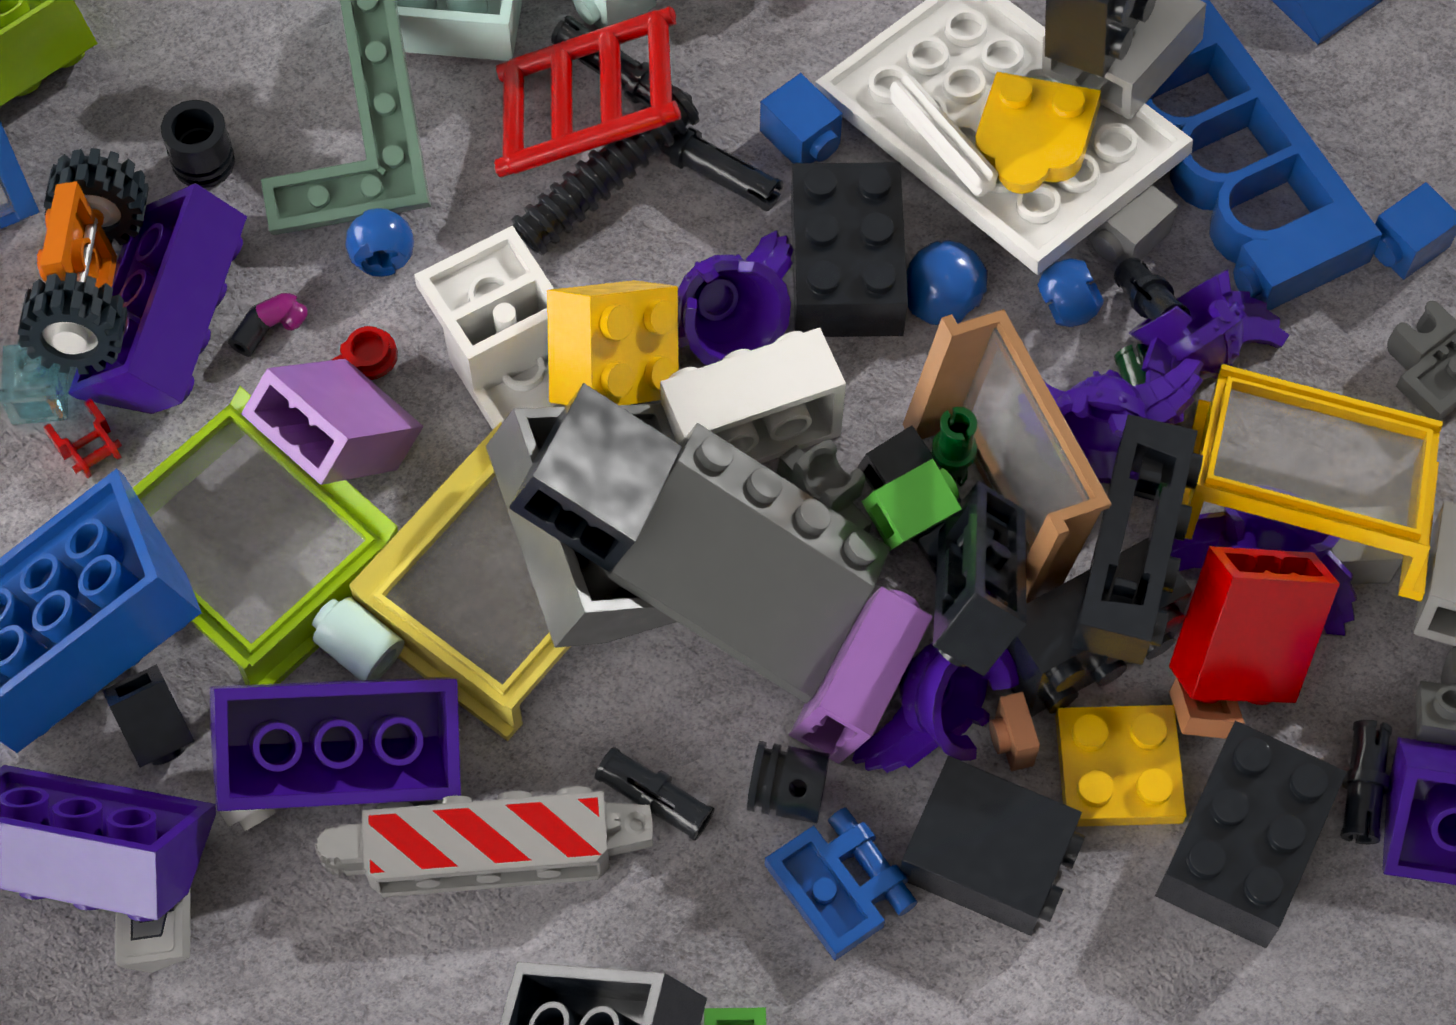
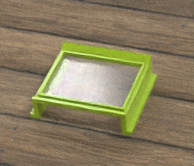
[133,386,399,685]

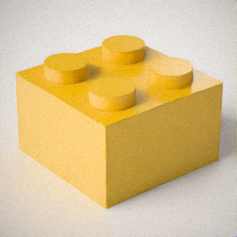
[547,280,679,405]

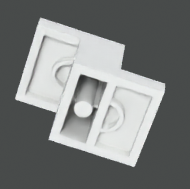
[414,225,566,429]

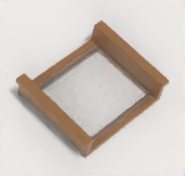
[902,309,1111,607]

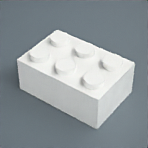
[660,327,846,463]

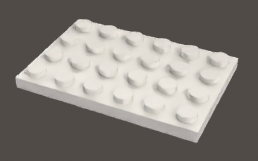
[815,0,1193,275]

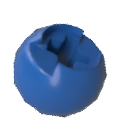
[345,208,414,277]
[1037,258,1104,327]

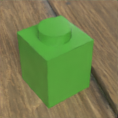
[861,459,962,551]

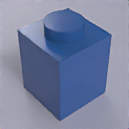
[760,73,843,163]
[1374,182,1456,280]

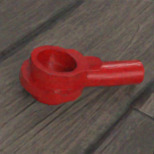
[332,326,398,380]

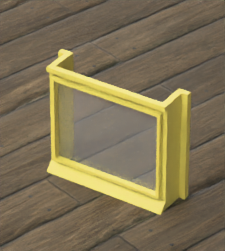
[349,422,571,741]

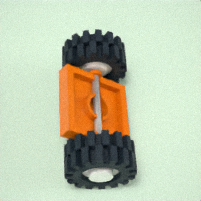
[17,148,149,374]

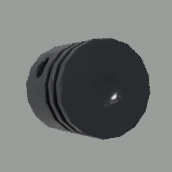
[160,99,235,188]
[747,741,830,824]

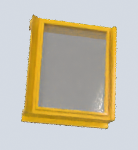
[1182,364,1443,601]

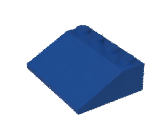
[0,468,202,753]

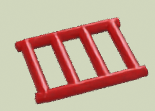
[494,6,681,178]

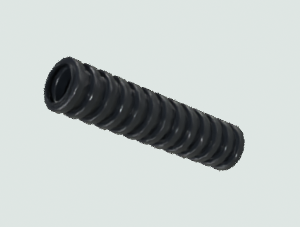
[511,86,700,255]

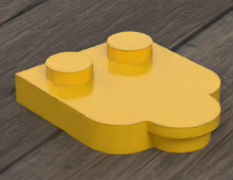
[975,72,1101,194]

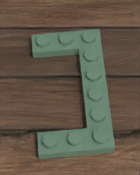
[261,0,431,235]

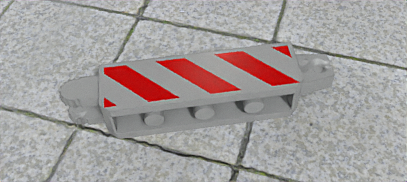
[315,786,653,897]

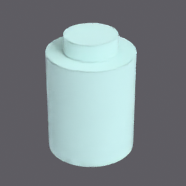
[312,597,405,680]

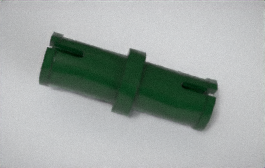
[931,406,978,487]

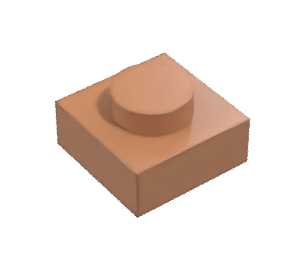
[1169,678,1245,739]
[989,692,1040,772]

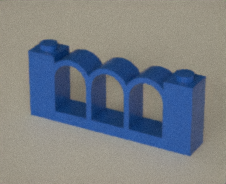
[1145,0,1382,311]

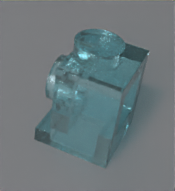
[0,338,68,425]

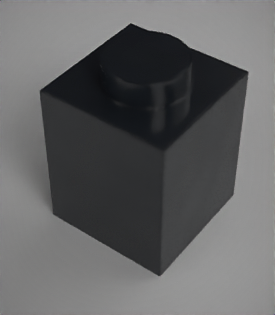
[102,664,194,768]

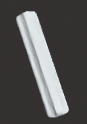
[890,75,998,196]

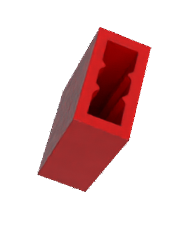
[1169,546,1340,705]

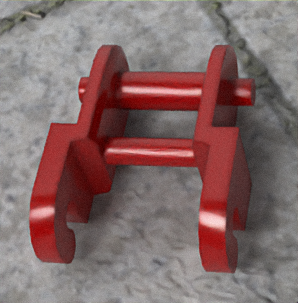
[43,398,122,478]

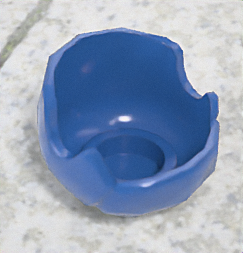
[906,240,988,325]

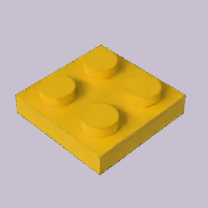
[1055,705,1186,827]

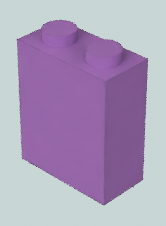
[241,359,424,485]
[789,586,933,764]

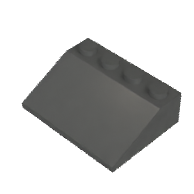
[486,404,677,648]
[607,423,890,704]

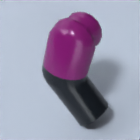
[228,293,308,357]

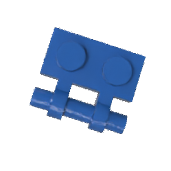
[764,807,918,961]

